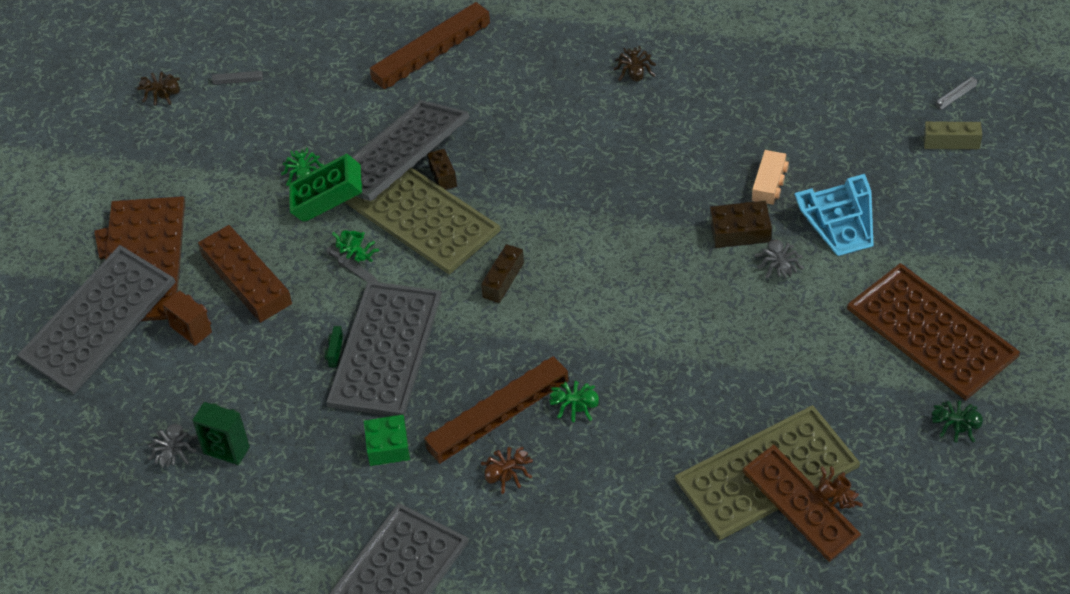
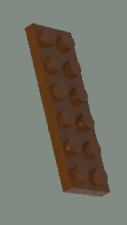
[742,444,861,563]

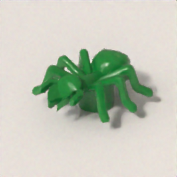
[281,148,324,187]
[332,230,379,263]
[549,381,599,423]

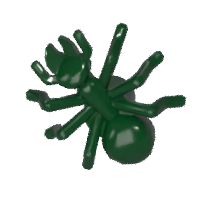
[931,400,983,443]

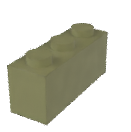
[923,122,982,149]

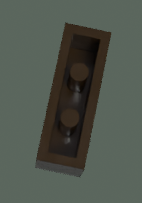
[481,244,524,303]

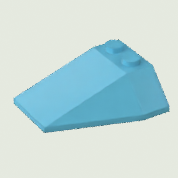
[794,174,874,256]

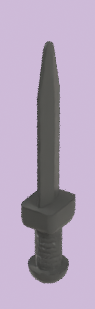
[326,246,378,282]

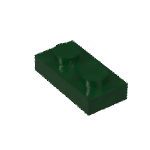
[325,326,343,368]

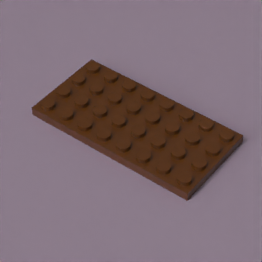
[105,196,185,321]
[847,263,1020,401]

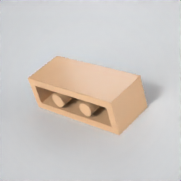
[752,150,789,205]

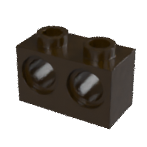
[427,149,457,190]

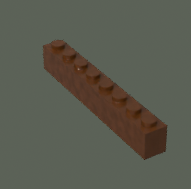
[370,2,490,89]
[424,356,569,464]

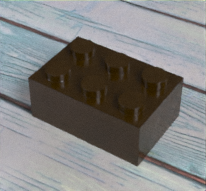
[710,200,772,248]

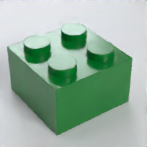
[364,414,410,466]

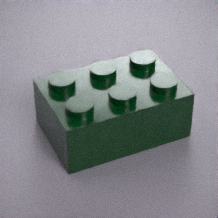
[192,402,250,466]

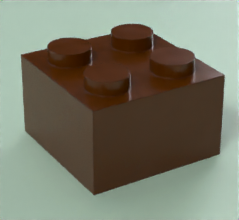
[163,290,212,346]

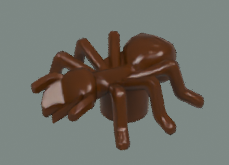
[481,447,533,494]
[818,466,863,509]

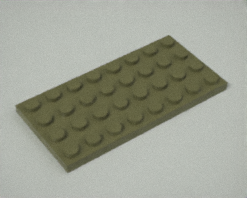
[345,168,501,275]
[675,405,860,541]

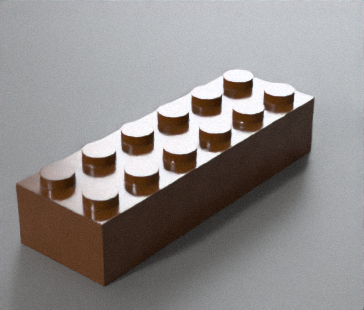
[198,225,292,323]

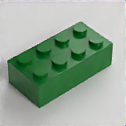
[289,154,362,222]

